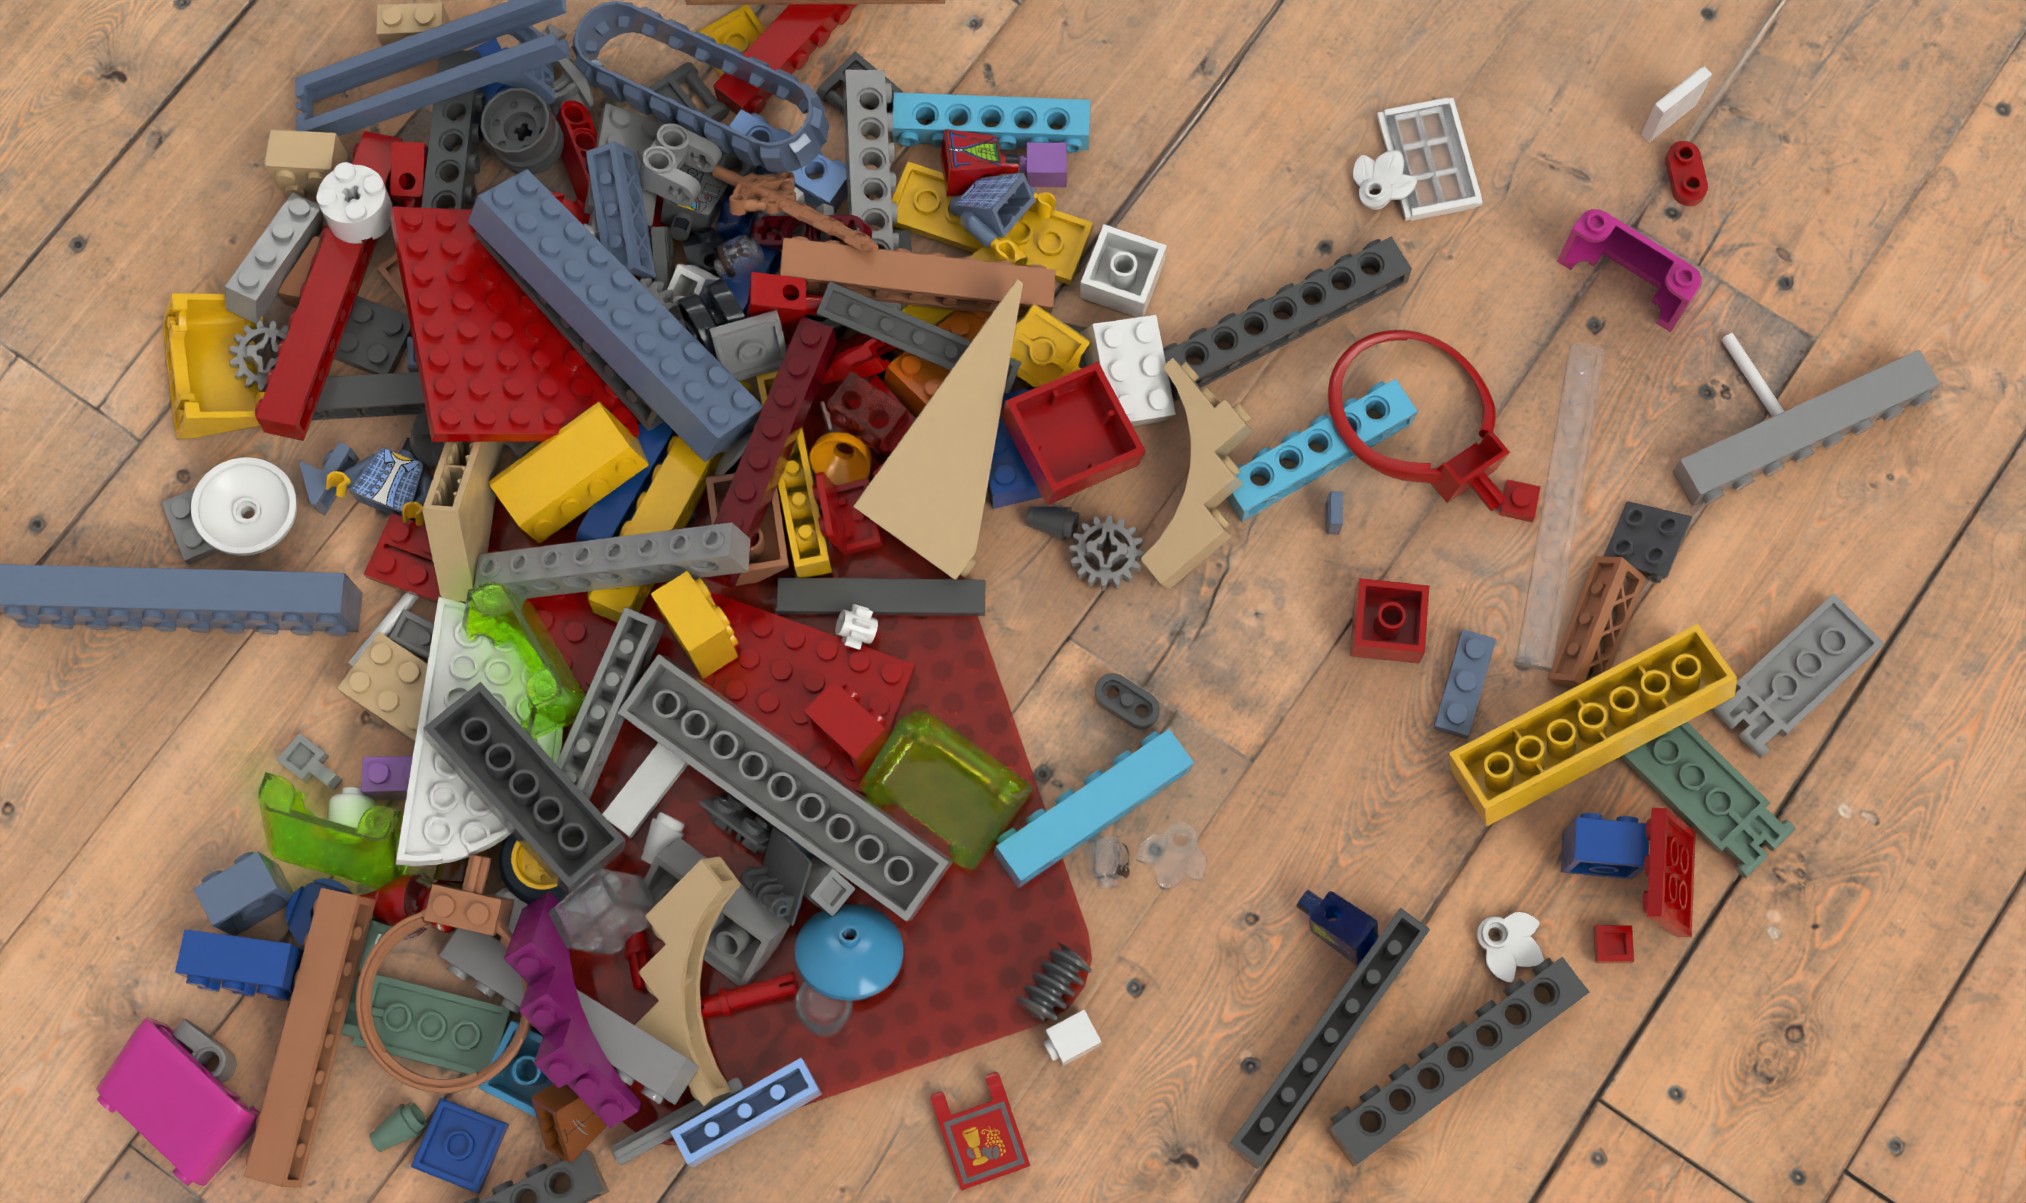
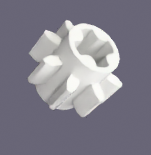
[835,604,878,650]

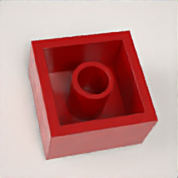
[1350,578,1430,663]
[804,681,890,775]

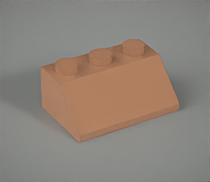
[706,473,789,588]

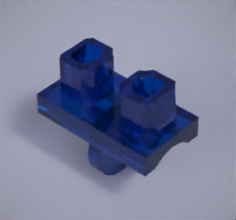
[716,189,756,248]

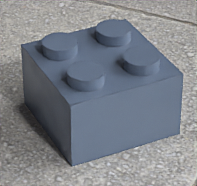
[193,851,294,936]

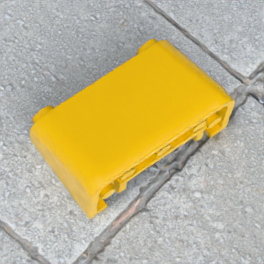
[163,293,265,440]

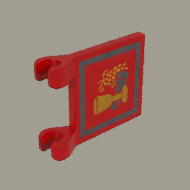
[930,1072,1030,1191]

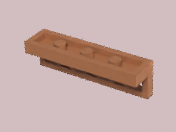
[1547,556,1646,687]

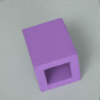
[1020,142,1067,187]

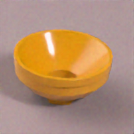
[809,432,872,486]

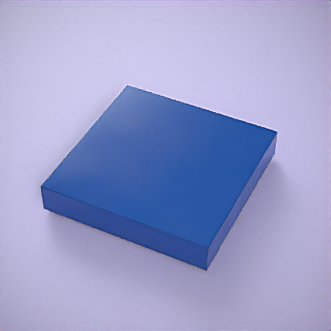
[411,1098,509,1194]

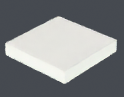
[1641,66,1712,143]

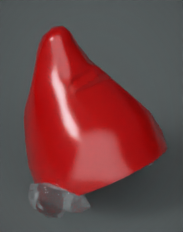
[360,870,434,940]

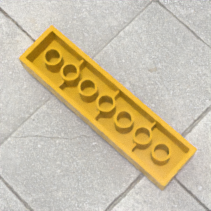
[1449,623,1737,827]

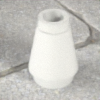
[641,812,685,864]

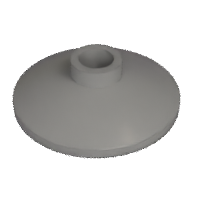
[714,430,753,476]

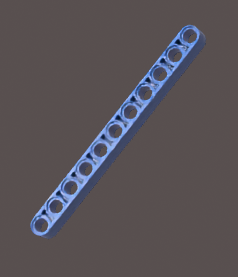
[576,239,782,542]

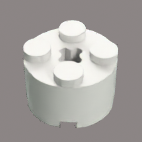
[316,162,392,244]

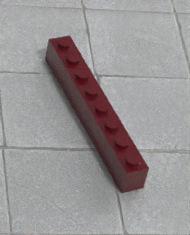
[703,317,837,589]

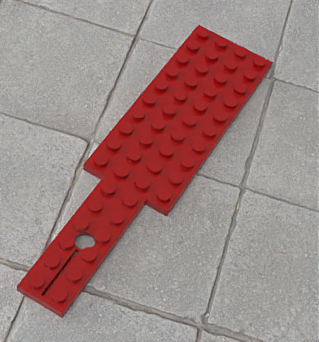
[364,513,916,796]

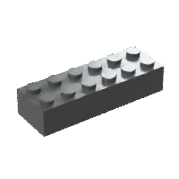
[423,682,625,897]

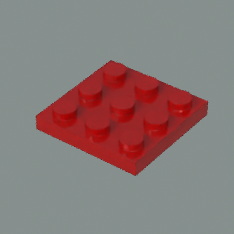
[1642,808,1696,937]

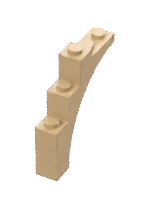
[1140,358,1254,589]
[635,857,741,1106]

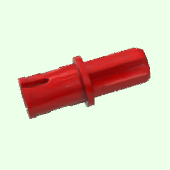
[621,917,652,991]

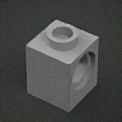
[803,856,855,917]

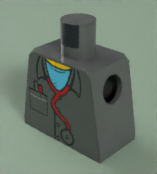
[660,165,730,241]

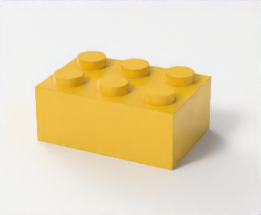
[651,571,738,679]

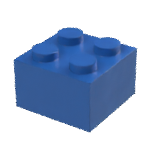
[1561,813,1649,879]

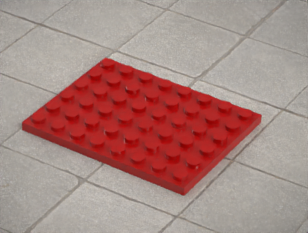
[390,207,640,442]

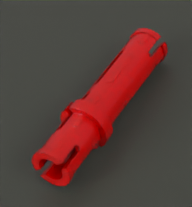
[701,971,799,1019]

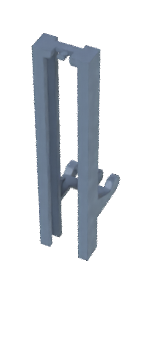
[295,0,569,137]

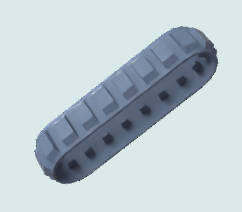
[572,1,829,172]

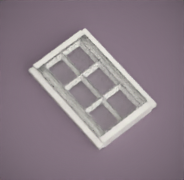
[1377,97,1483,221]

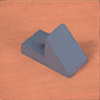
[299,442,359,516]

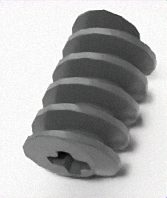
[1015,942,1092,1024]

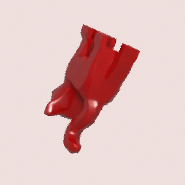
[820,332,898,385]

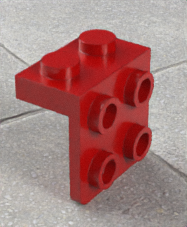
[812,472,884,555]

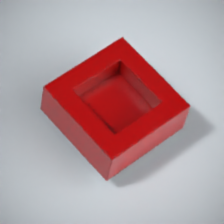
[1499,479,1541,522]
[1593,925,1634,964]

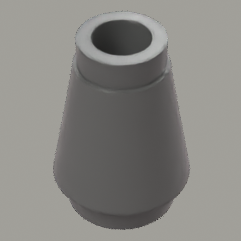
[1026,506,1079,541]

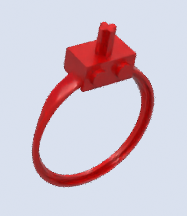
[1328,330,1510,511]

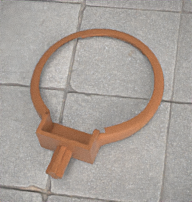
[356,854,531,1093]

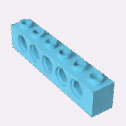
[892,92,1091,153]
[1226,379,1418,522]

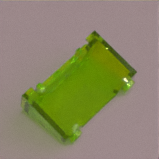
[462,581,585,740]
[858,710,1033,870]
[258,772,408,889]

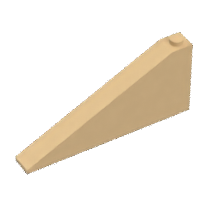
[853,279,1023,580]
[422,442,504,602]

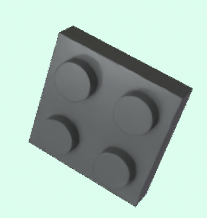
[334,296,412,374]

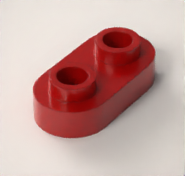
[1665,141,1708,206]

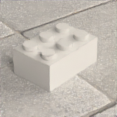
[1080,315,1176,426]

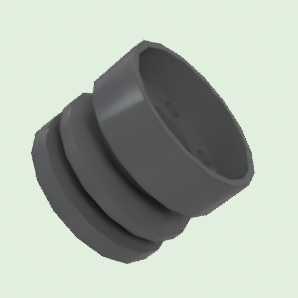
[481,88,564,175]

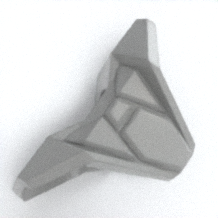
[517,24,594,117]

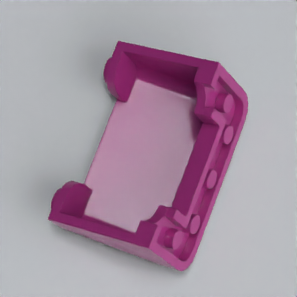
[1557,209,1702,332]
[96,1017,260,1186]

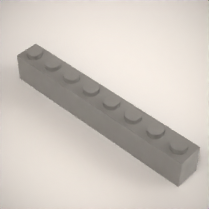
[1673,350,1940,506]
[439,928,699,1105]

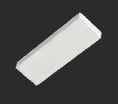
[602,742,688,838]

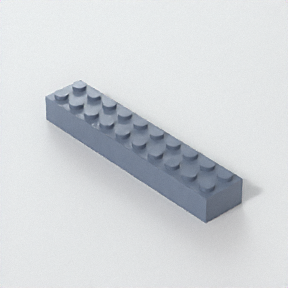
[468,169,763,462]
[0,564,363,637]

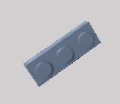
[1433,629,1496,739]

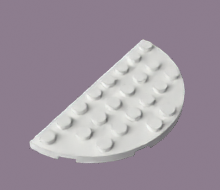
[396,597,563,866]

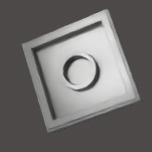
[710,310,787,381]

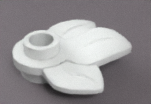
[1353,150,1417,210]
[1477,912,1544,983]

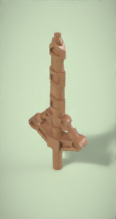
[712,165,878,252]

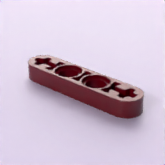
[753,215,872,250]

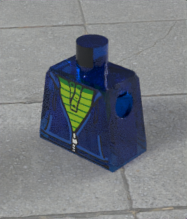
[1296,890,1379,966]

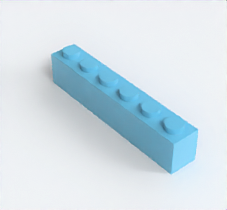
[994,729,1194,888]

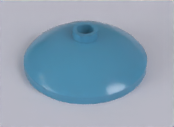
[795,904,904,1000]

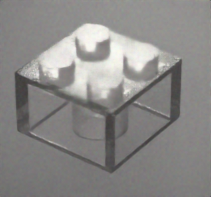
[548,868,657,955]

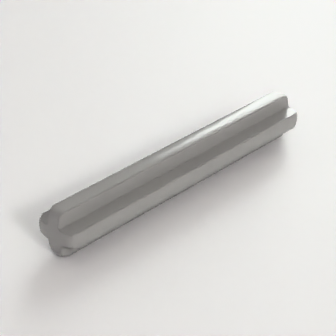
[611,1078,745,1165]

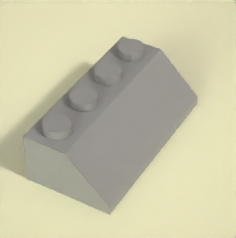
[632,837,790,986]

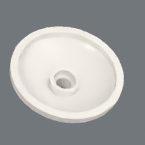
[191,457,298,556]

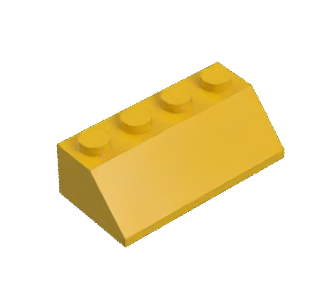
[488,402,649,544]

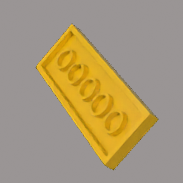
[891,161,1093,285]

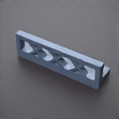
[586,141,656,279]

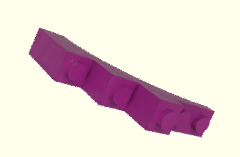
[504,891,641,1128]

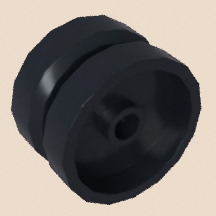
[677,279,746,359]

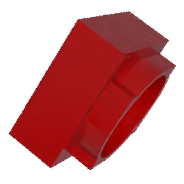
[1000,362,1146,505]

